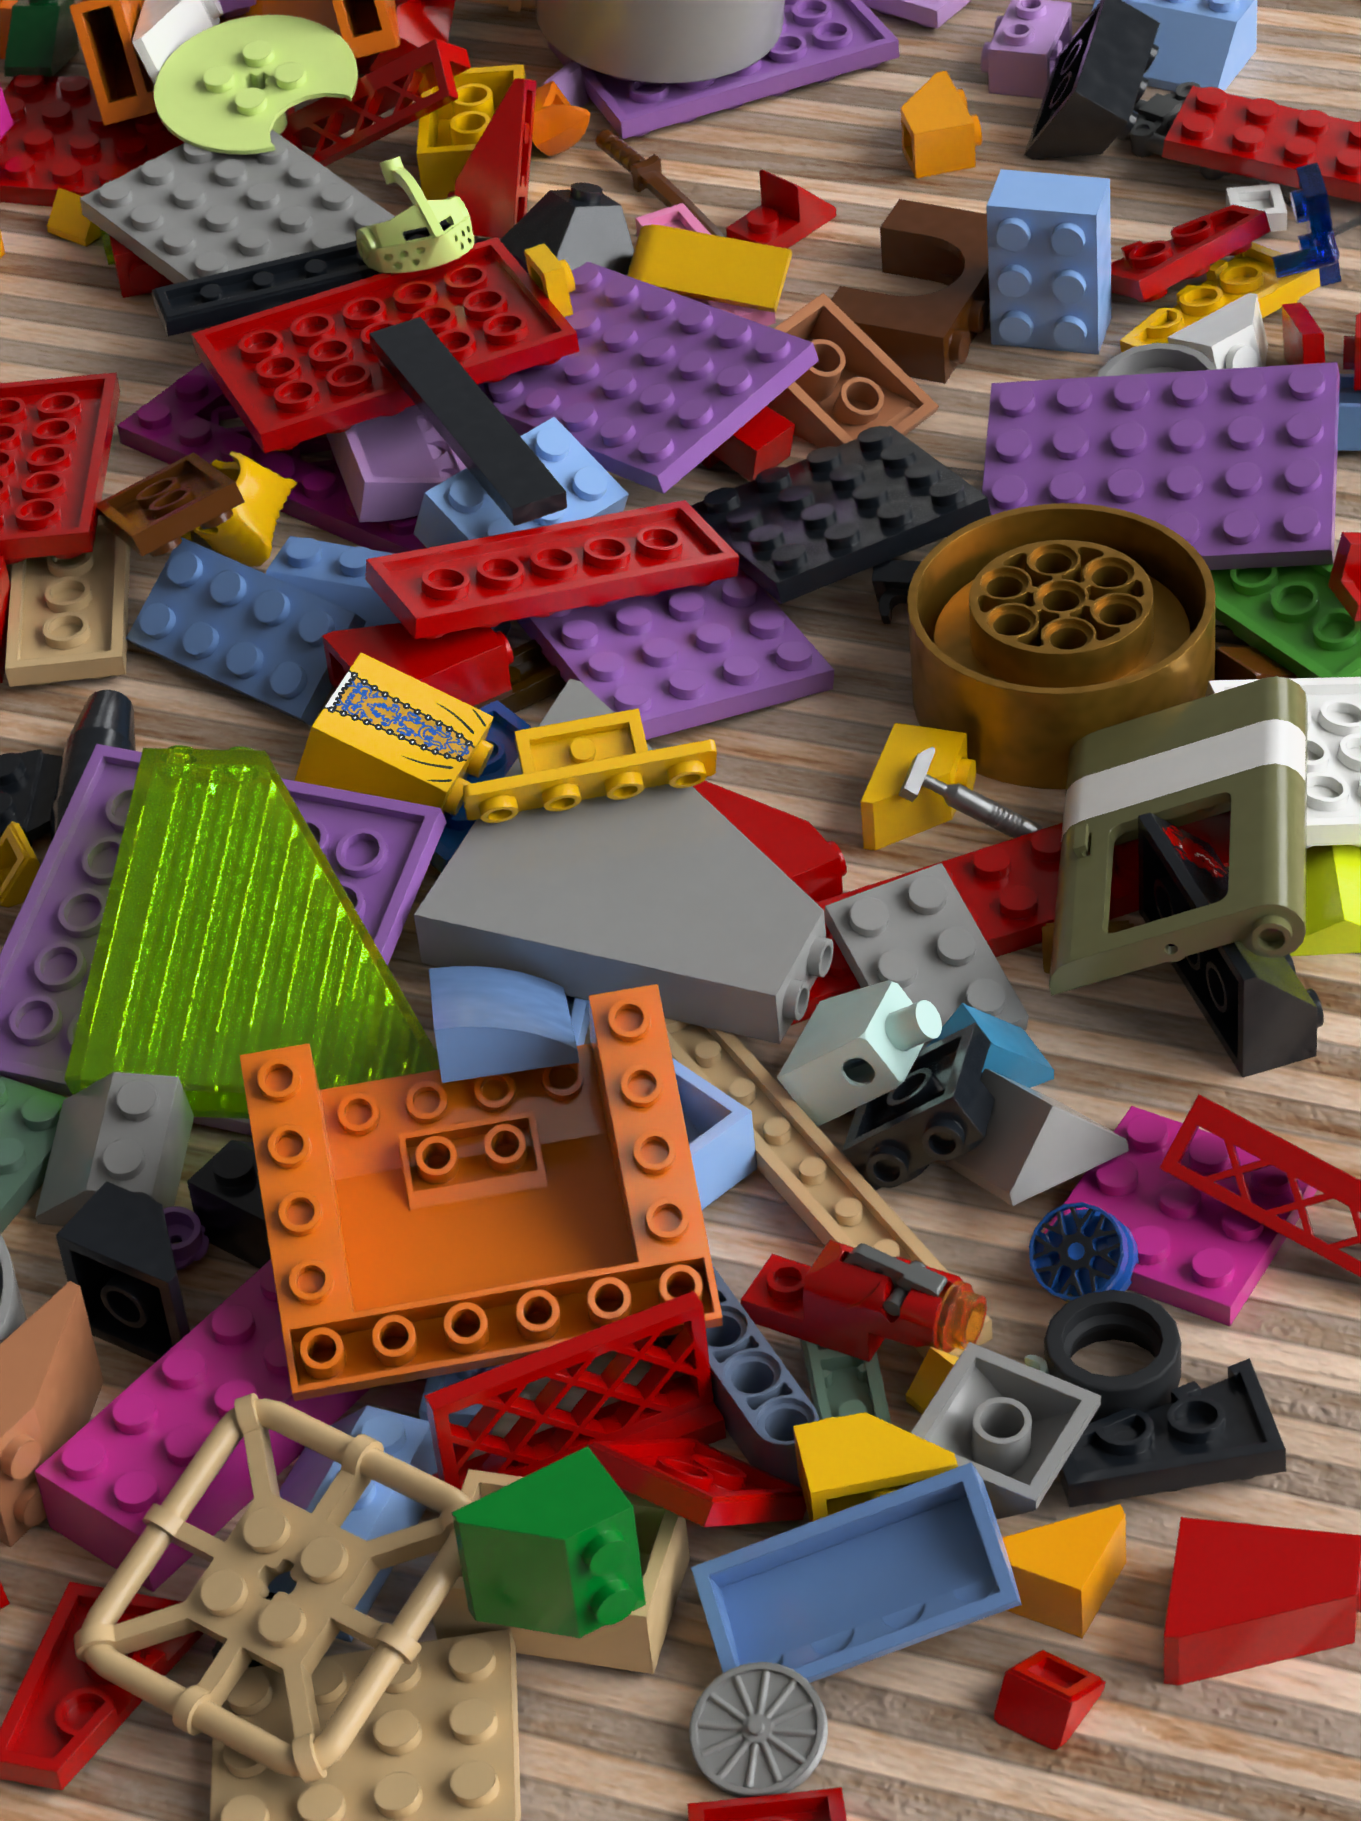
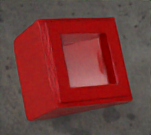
[994,1650,1106,1750]

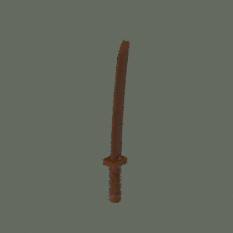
[595,129,725,237]

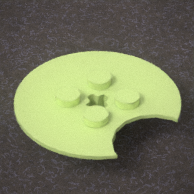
[154,15,358,155]

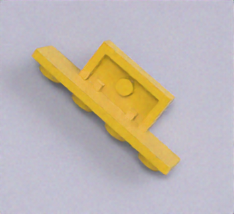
[463,708,717,823]

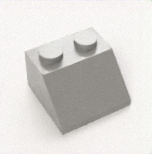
[35,1072,194,1226]

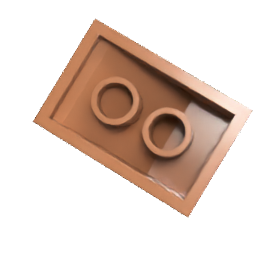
[767,293,939,448]
[0,1281,104,1548]

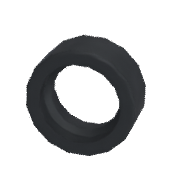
[1044,1290,1181,1423]

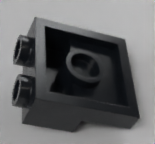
[842,1022,995,1190]

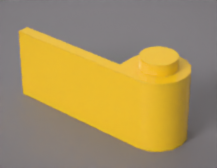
[627,224,792,313]

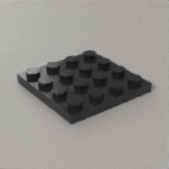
[691,426,991,604]

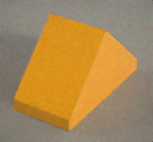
[1002,1504,1126,1639]

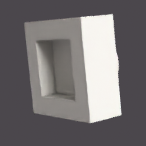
[1226,183,1287,232]

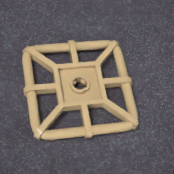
[74,1393,473,1784]

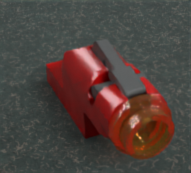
[740,1240,987,1362]

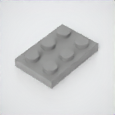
[824,863,1029,1050]

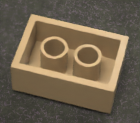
[433,1469,690,1674]

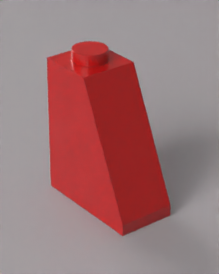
[322,623,514,706]
[1164,1517,1361,1685]

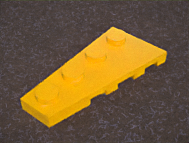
[1120,242,1321,353]

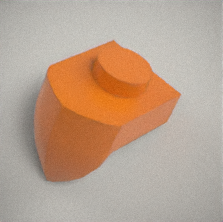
[532,81,591,157]

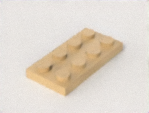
[5,518,130,687]

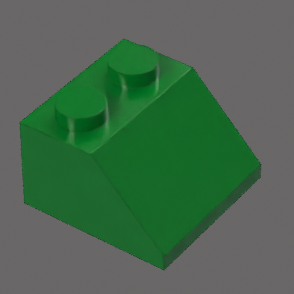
[451,1446,646,1638]

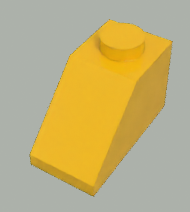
[860,723,976,851]
[793,1412,958,1522]

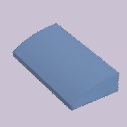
[429,966,579,1083]
[691,1462,1022,1683]

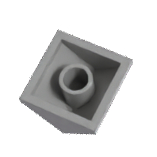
[945,1068,1129,1206]
[911,1342,1101,1520]

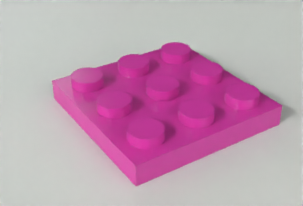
[1044,1106,1317,1326]

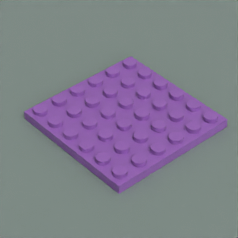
[0,744,446,1136]

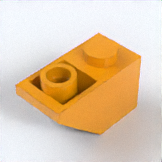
[900,71,982,179]

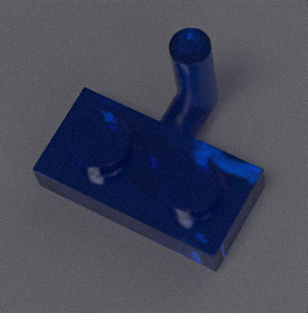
[1272,163,1342,286]

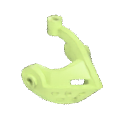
[356,156,475,273]

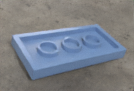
[126,537,367,726]

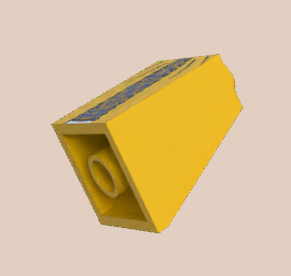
[294,653,494,816]

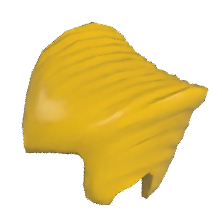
[193,451,297,567]

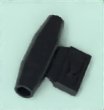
[0,690,136,846]

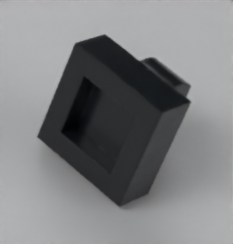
[872,560,921,624]

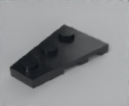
[1058,1358,1286,1508]

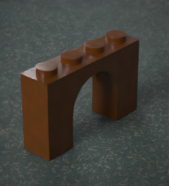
[831,199,990,384]

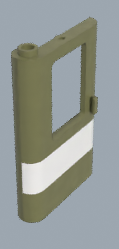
[1049,676,1308,996]

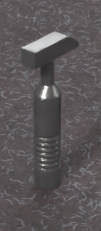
[899,747,1043,838]

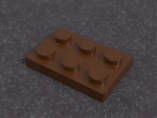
[96,452,245,557]

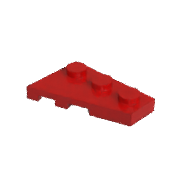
[1111,205,1271,302]
[0,1582,204,1791]

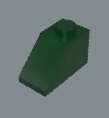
[4,0,79,77]

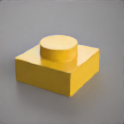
[524,243,575,317]

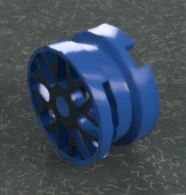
[1029,1202,1139,1302]

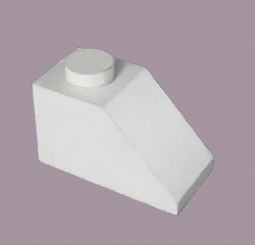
[1168,293,1268,369]

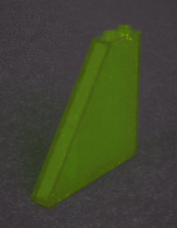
[64,745,440,1119]

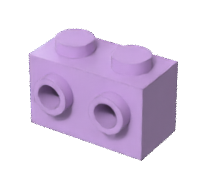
[981,0,1072,99]

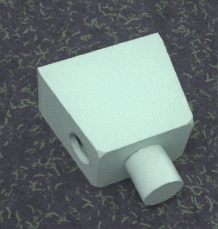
[777,980,942,1127]

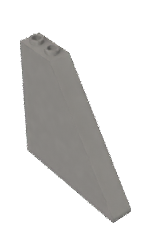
[414,679,833,1044]

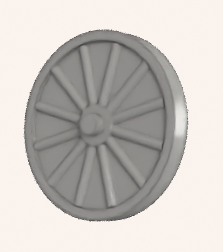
[689,1662,828,1798]

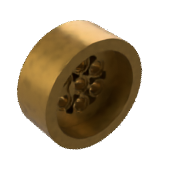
[907,503,1215,789]

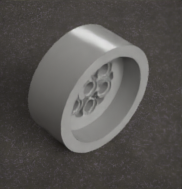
[535,0,785,83]

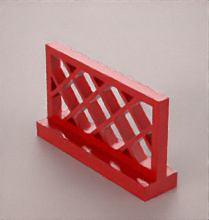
[424,1291,726,1491]

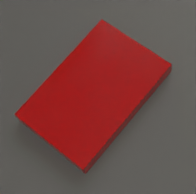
[587,1438,807,1527]

